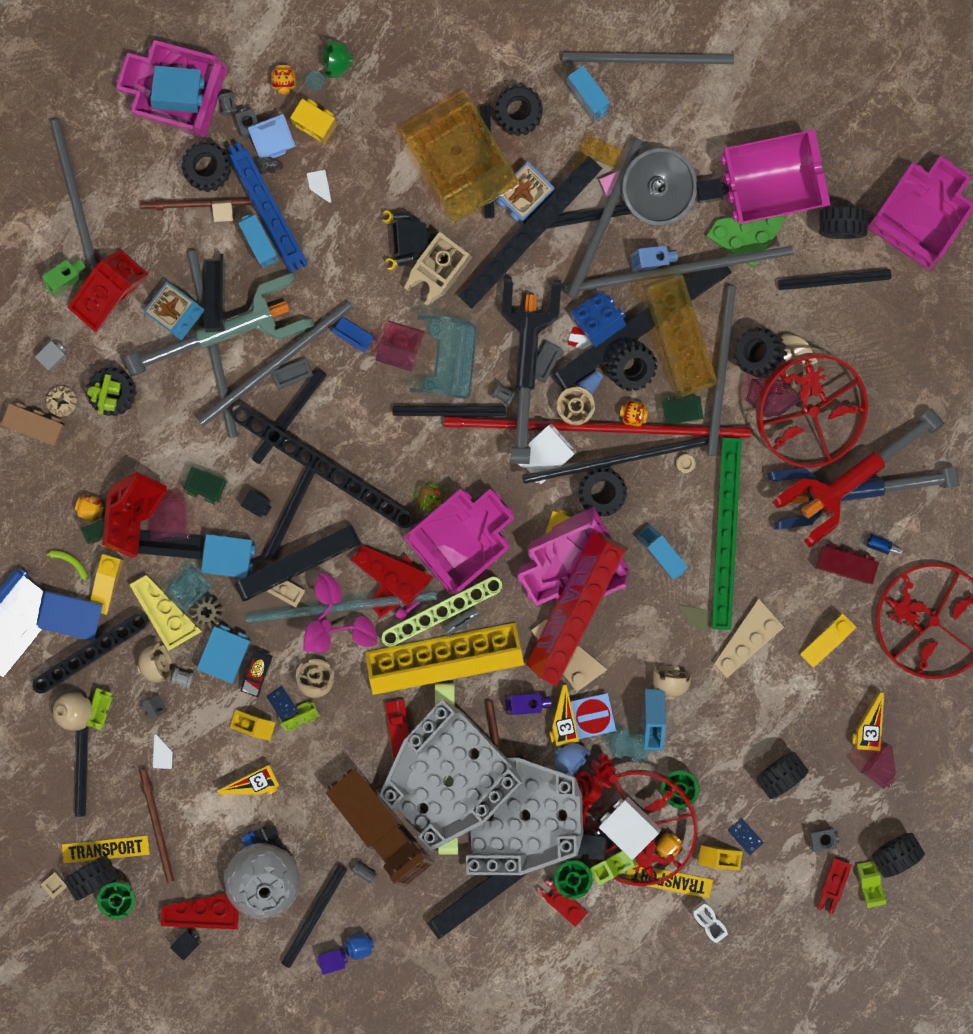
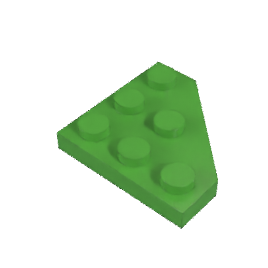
[706,216,786,268]

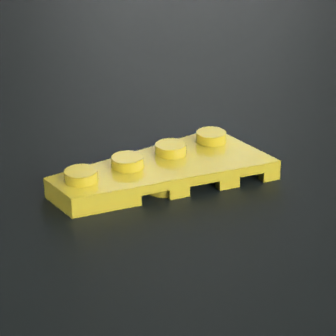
[129,575,202,651]

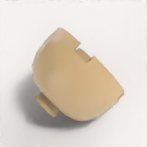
[557,387,595,425]
[137,643,173,683]
[296,659,334,698]
[653,666,692,700]
[53,693,92,731]

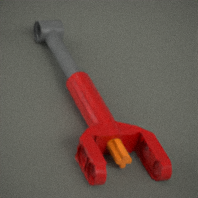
[772,408,944,547]

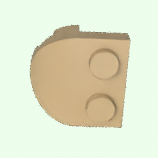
[780,334,818,380]

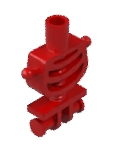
[574,754,618,809]

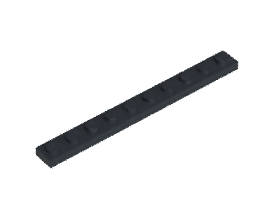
[458,156,603,309]

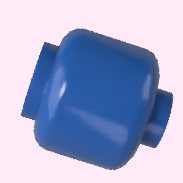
[344,932,374,960]

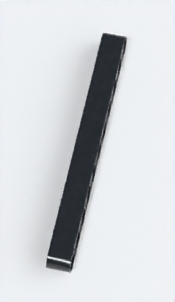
[551,257,732,392]
[233,407,413,528]

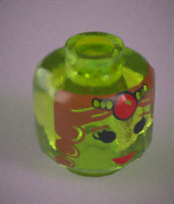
[417,483,444,512]

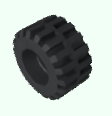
[495,85,543,136]
[181,141,231,192]
[819,206,868,239]
[734,327,787,378]
[604,338,657,391]
[86,367,137,416]
[578,468,627,517]
[756,752,809,799]
[871,833,925,878]
[63,856,118,901]

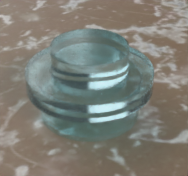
[305,71,324,91]

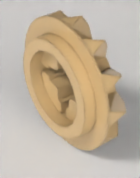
[46,386,77,417]

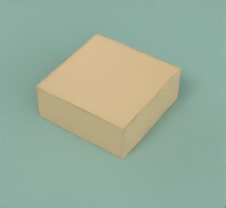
[212,200,233,222]
[40,872,67,899]

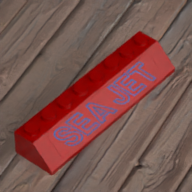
[526,530,628,686]

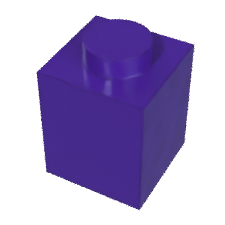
[317,948,348,975]

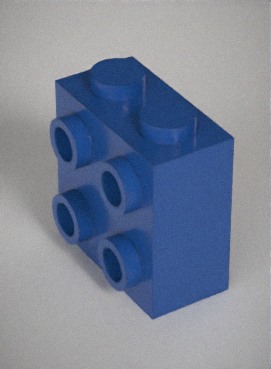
[571,291,626,347]

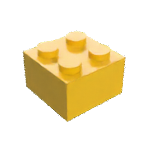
[290,99,337,144]

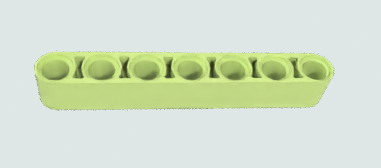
[382,577,502,647]

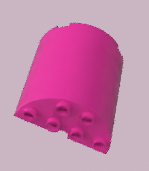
[720,129,830,224]

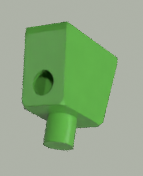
[42,258,86,299]

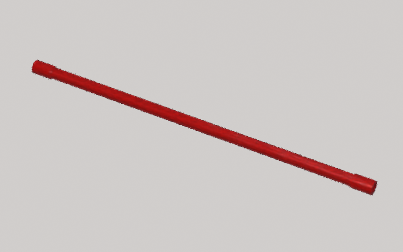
[444,416,751,439]

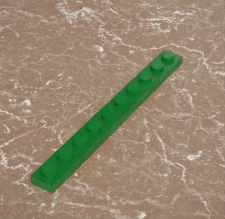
[711,438,742,630]

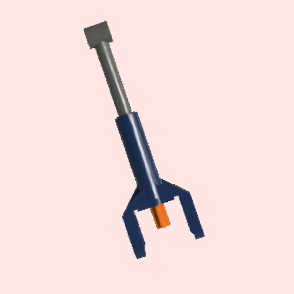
[767,467,960,530]

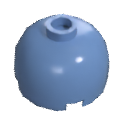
[554,743,590,777]

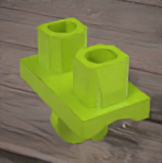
[87,374,121,414]

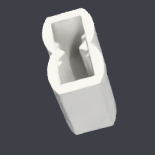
[692,901,728,943]

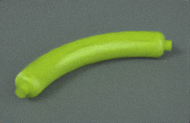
[47,550,88,581]

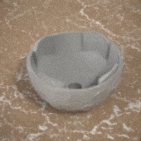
[224,843,299,919]

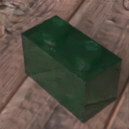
[661,393,704,425]
[183,467,229,505]

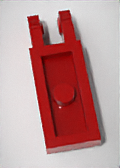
[817,858,852,915]
[536,878,588,927]

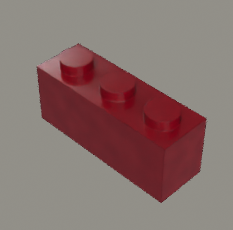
[815,544,879,585]

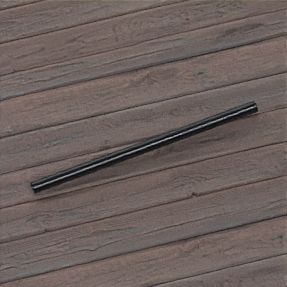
[522,436,709,484]

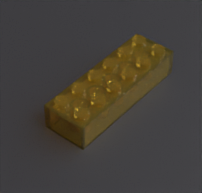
[642,273,718,397]

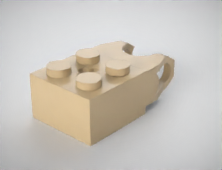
[404,231,472,307]

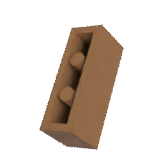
[1,402,65,447]

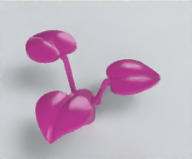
[303,573,378,653]

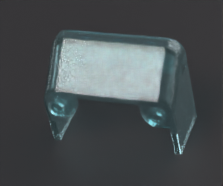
[410,315,477,399]

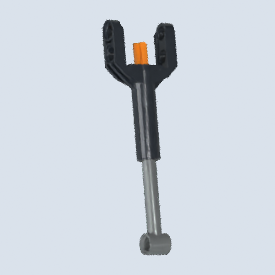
[502,276,561,464]

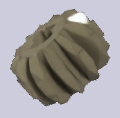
[191,596,223,628]

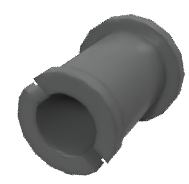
[351,861,377,884]

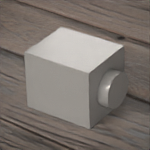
[35,341,67,372]

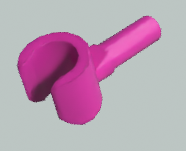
[395,600,420,620]

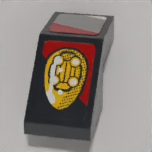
[240,650,273,698]

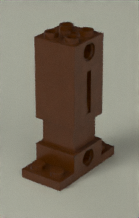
[326,768,435,887]

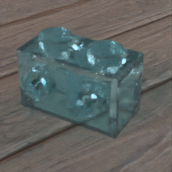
[165,565,212,612]
[608,730,650,763]

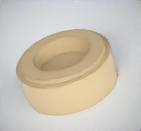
[676,454,696,473]

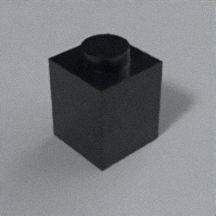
[697,179,726,204]
[241,490,272,518]
[170,929,201,961]

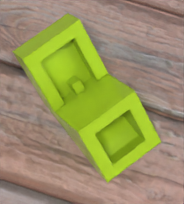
[589,851,638,886]
[857,861,886,908]

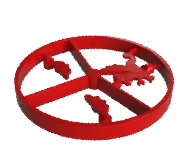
[756,353,868,468]
[875,564,973,679]
[583,770,698,886]

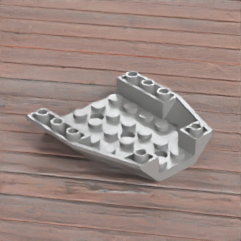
[379,699,523,851]
[466,758,583,875]

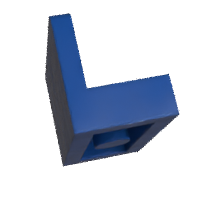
[331,317,374,354]

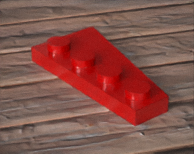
[161,894,240,930]

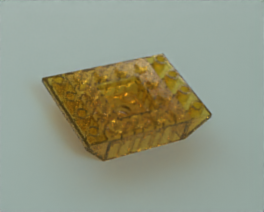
[398,90,520,224]

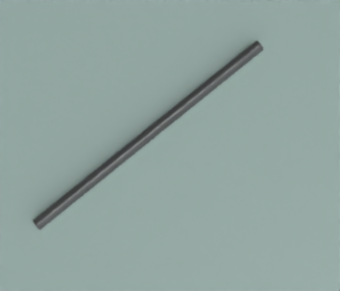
[565,246,794,294]

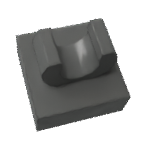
[141,694,167,719]

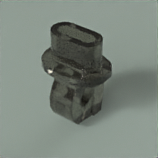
[253,158,283,174]

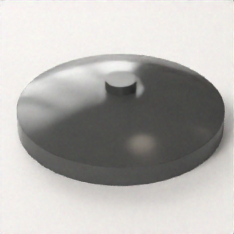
[621,148,697,225]

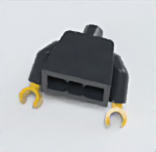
[382,211,436,270]

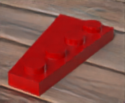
[350,546,433,607]

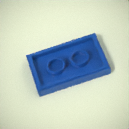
[37,590,103,641]

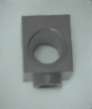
[235,108,258,139]
[809,828,839,852]

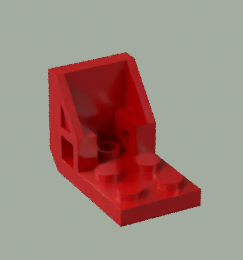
[67,249,149,333]
[102,472,167,558]

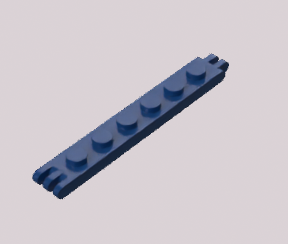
[228,142,308,273]

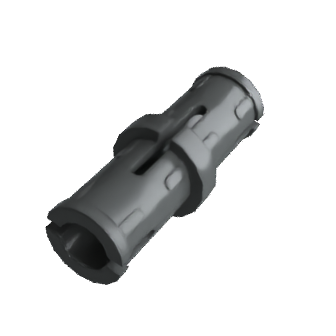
[442,606,481,637]

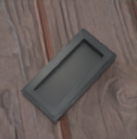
[535,341,563,383]
[271,358,314,390]

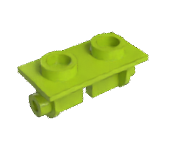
[85,688,114,730]
[278,701,320,732]

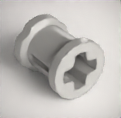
[171,667,195,689]

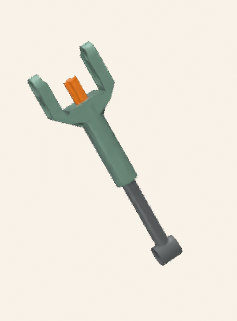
[123,273,315,377]

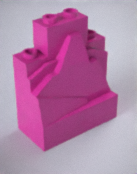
[116,40,228,139]
[868,156,973,271]
[402,489,515,595]
[517,507,630,606]

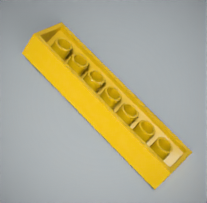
[365,622,524,695]

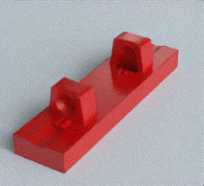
[385,700,409,761]

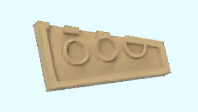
[714,599,784,678]
[531,619,607,692]

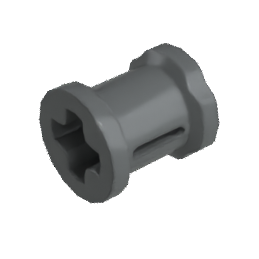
[218,93,238,116]
[492,382,517,406]

